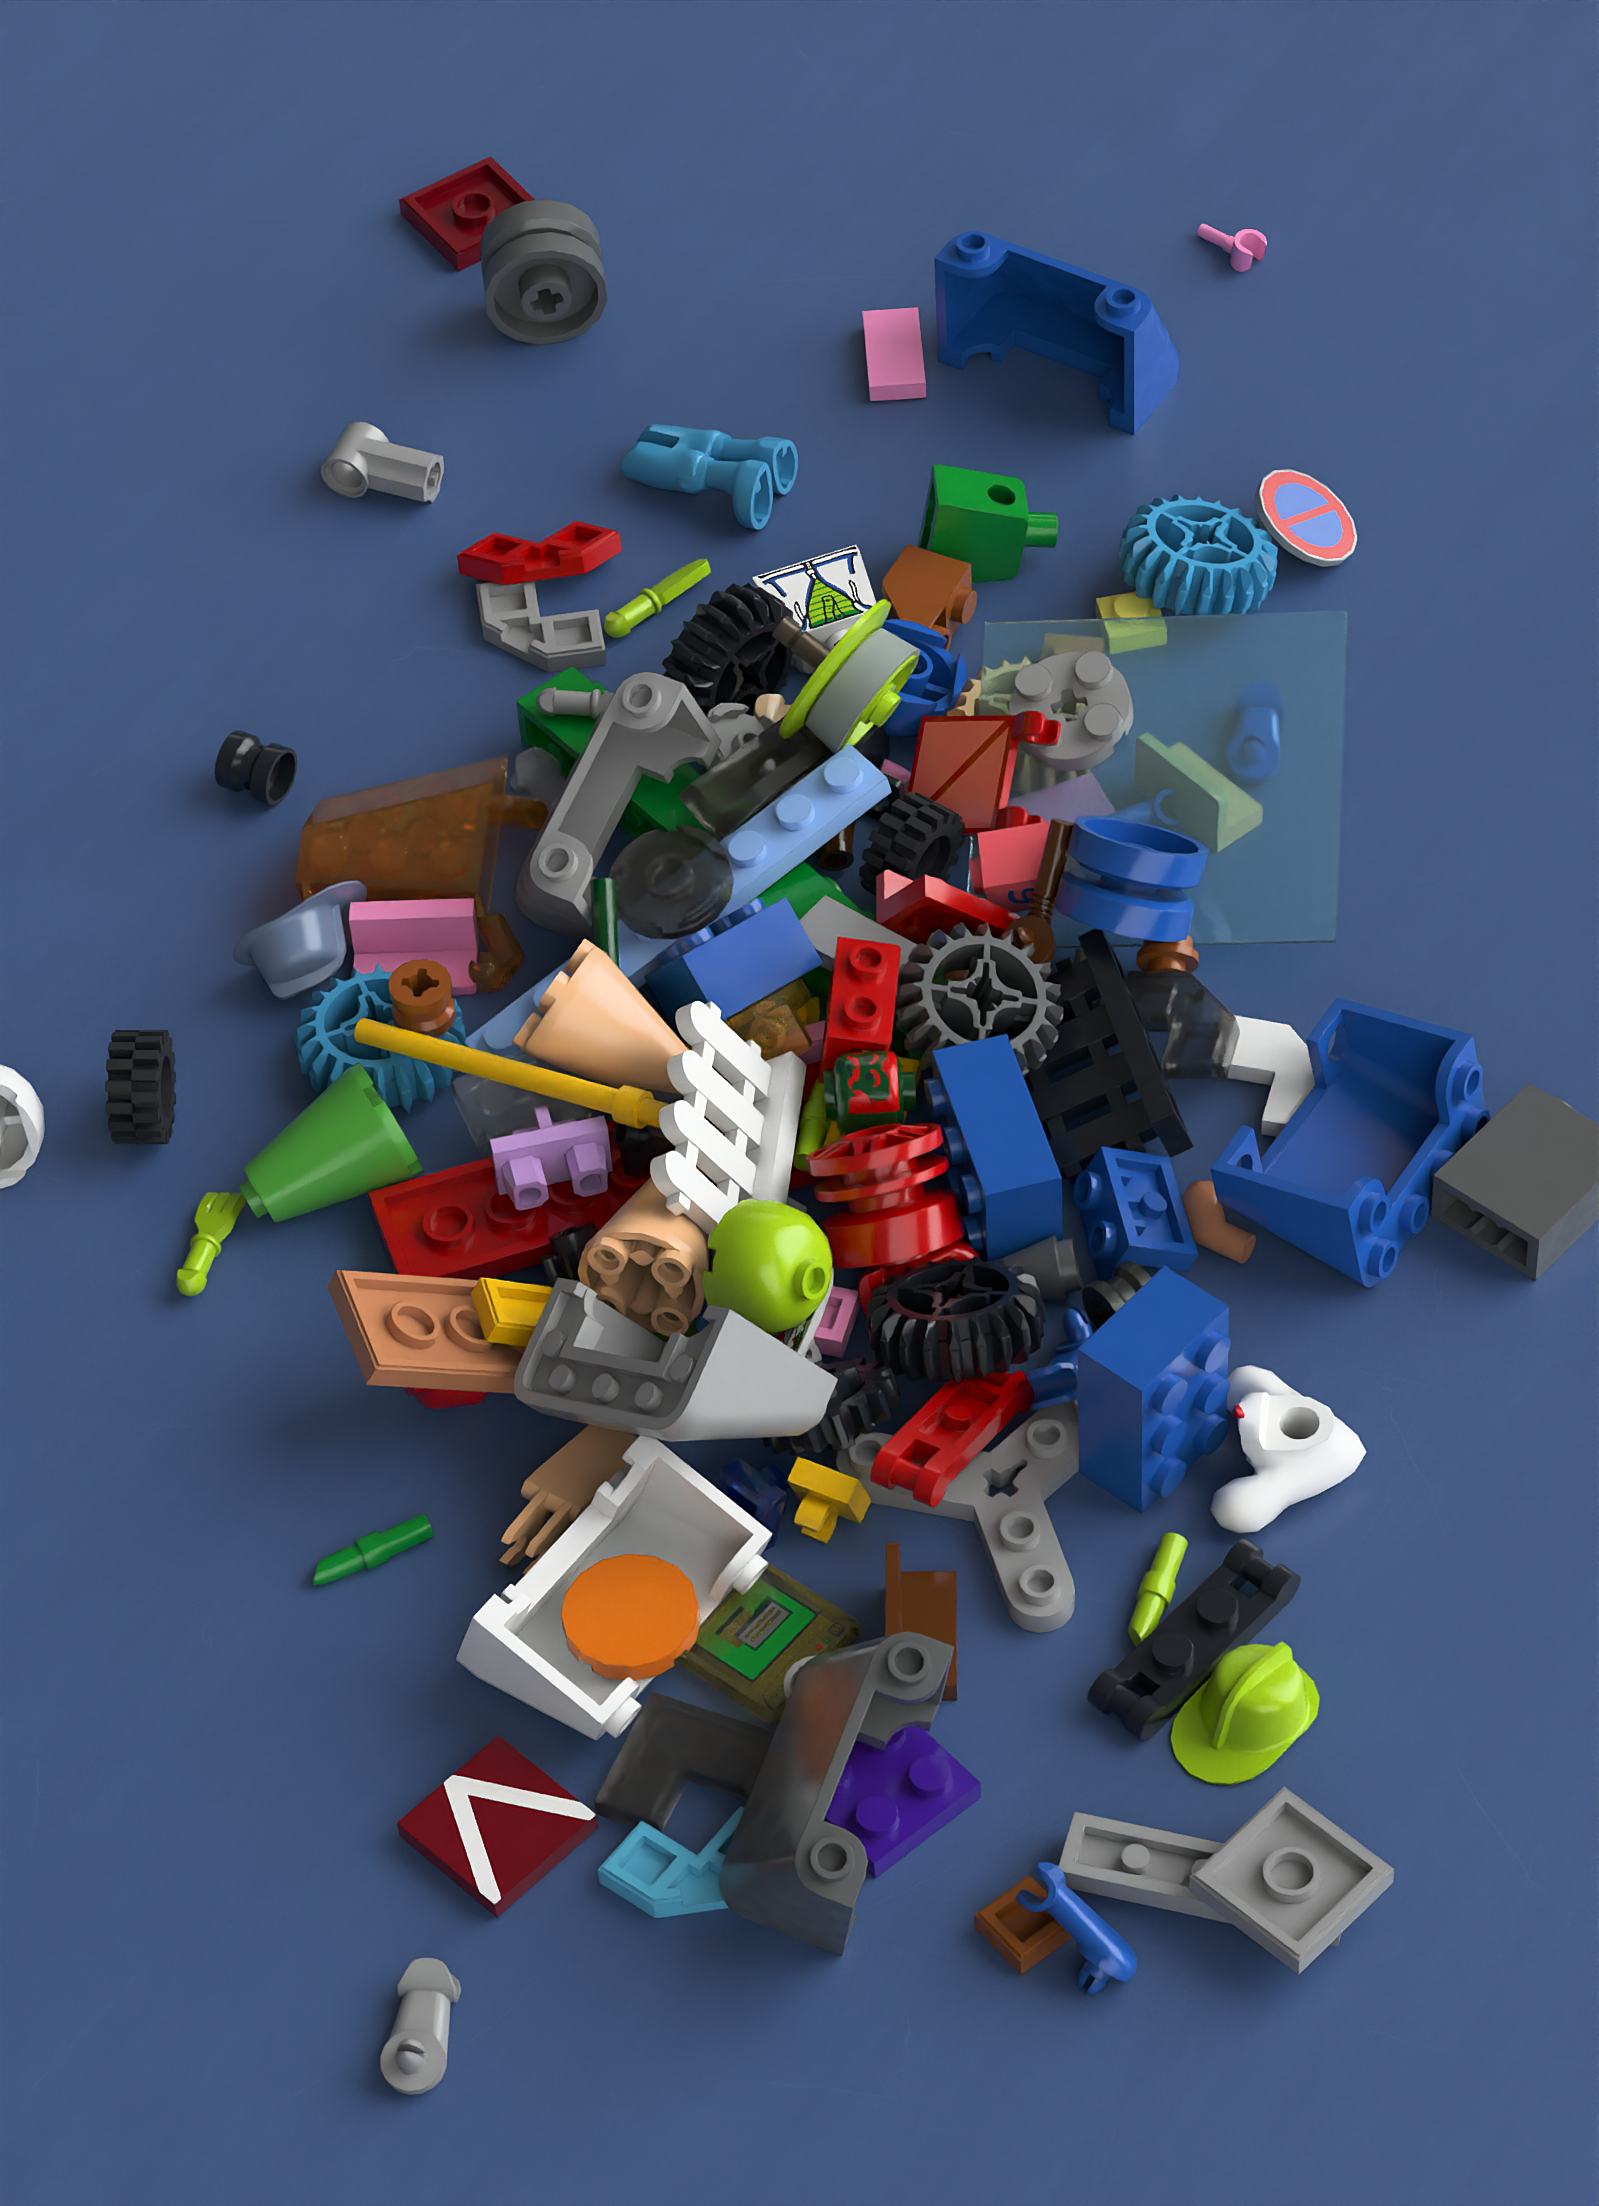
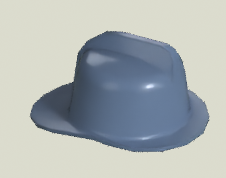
[233,880,367,1000]

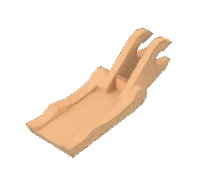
[499,1424,638,1575]

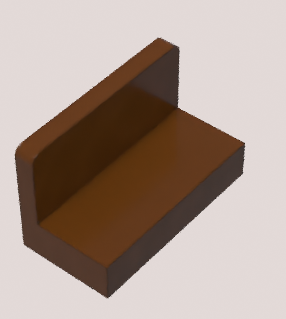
[885,1542,957,1701]

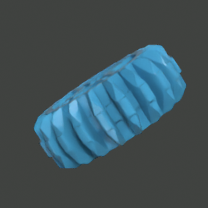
[1118,495,1278,623]
[295,962,466,1113]

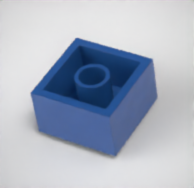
[644,897,823,1041]

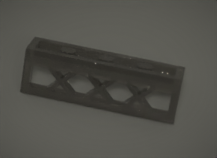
[678,715,834,843]

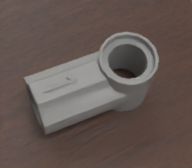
[320,422,445,503]

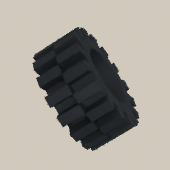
[859,792,965,896]
[105,1030,176,1144]

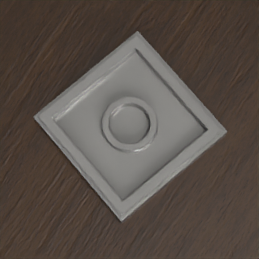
[1189,1787,1394,1975]

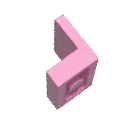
[349,898,479,996]

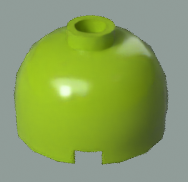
[702,1198,832,1334]

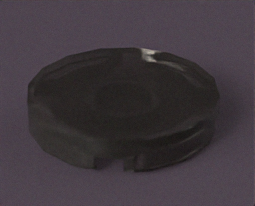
[609,826,735,939]

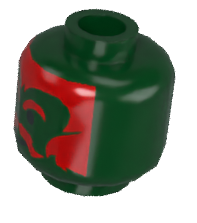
[823,1051,916,1135]

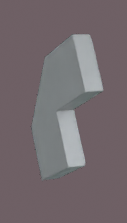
[476,581,607,673]

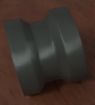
[1082,1261,1151,1330]

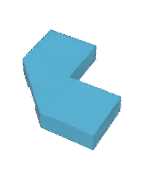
[598,1806,744,1918]

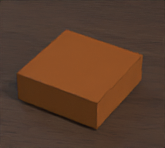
[974,1875,1072,1975]

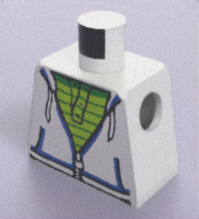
[752,545,876,674]

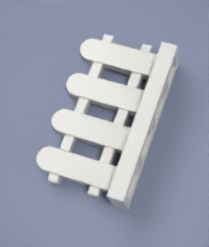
[650,1001,807,1272]

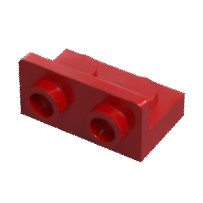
[876,870,1021,945]
[818,936,901,1084]

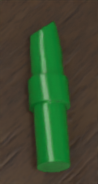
[313,1513,434,1586]

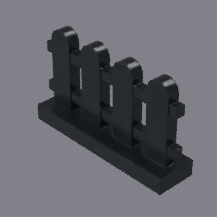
[980,928,1194,1186]

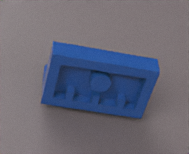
[1073,1146,1198,1282]

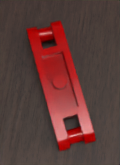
[870,1370,1034,1508]

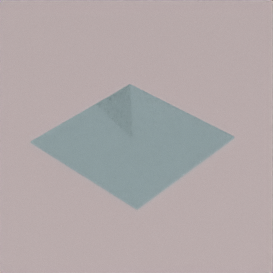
[967,611,1348,949]

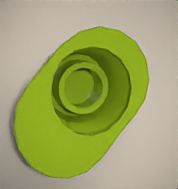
[1170,1641,1320,1785]

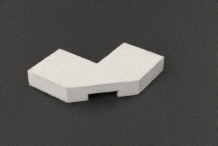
[1213,1014,1315,1137]

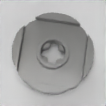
[1009,651,1134,771]

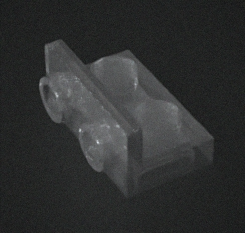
[449,1051,599,1156]

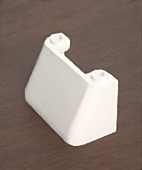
[456,1435,772,1740]

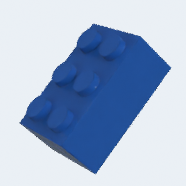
[924,1034,1063,1262]
[1077,1266,1231,1514]

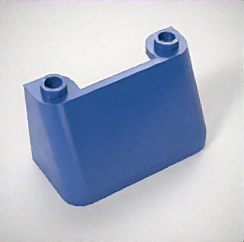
[934,231,1179,435]

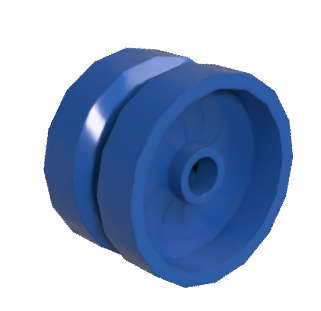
[1054,815,1209,942]

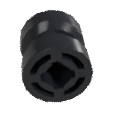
[214,730,298,805]

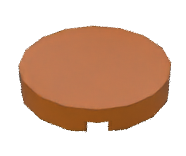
[561,1554,700,1681]

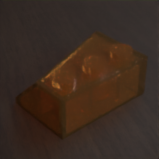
[295,755,509,924]

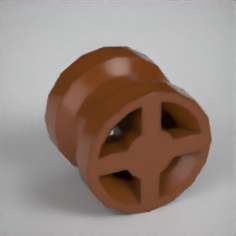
[388,959,456,1038]

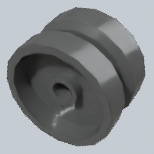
[479,199,607,345]

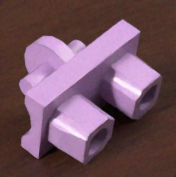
[490,1105,613,1211]

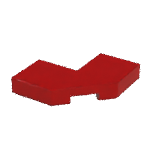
[457,521,622,585]

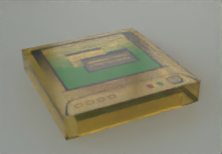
[674,1560,860,1726]

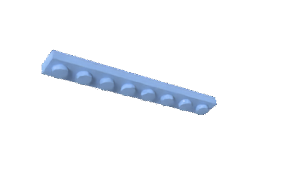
[464,743,892,1091]

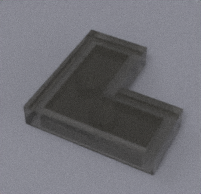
[594,1691,775,1833]

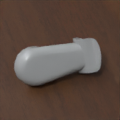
[380,1958,461,2095]

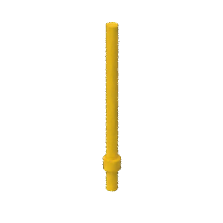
[354,1018,669,1129]

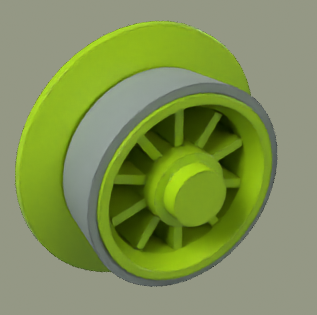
[772,599,920,754]

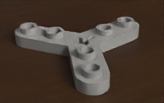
[836,1399,1079,1633]

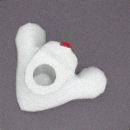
[1210,1365,1366,1534]

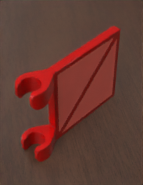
[907,710,1061,837]

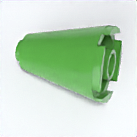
[238,1062,425,1223]

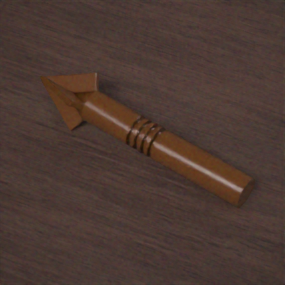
[1027,818,1074,969]

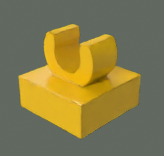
[787,1457,871,1544]

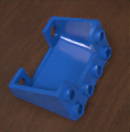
[1210,997,1491,1288]

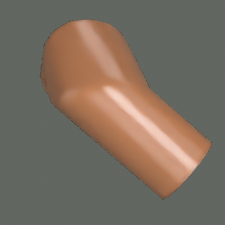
[1182,1180,1256,1264]

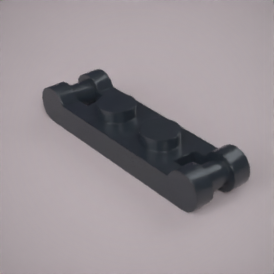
[1087,1538,1301,1741]

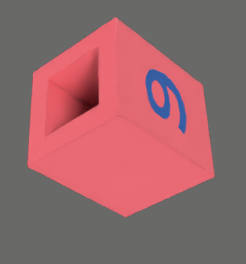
[969,821,1056,912]

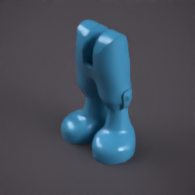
[620,424,798,530]

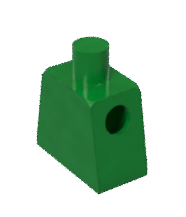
[918,464,1058,583]

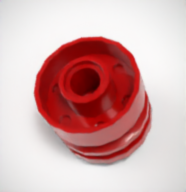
[806,1123,966,1268]

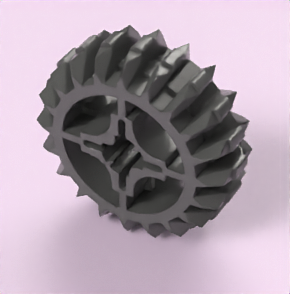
[893,922,1064,1078]

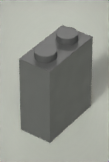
[1431,1083,1599,1281]

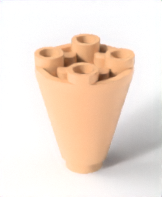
[512,939,689,1094]
[578,1167,710,1337]

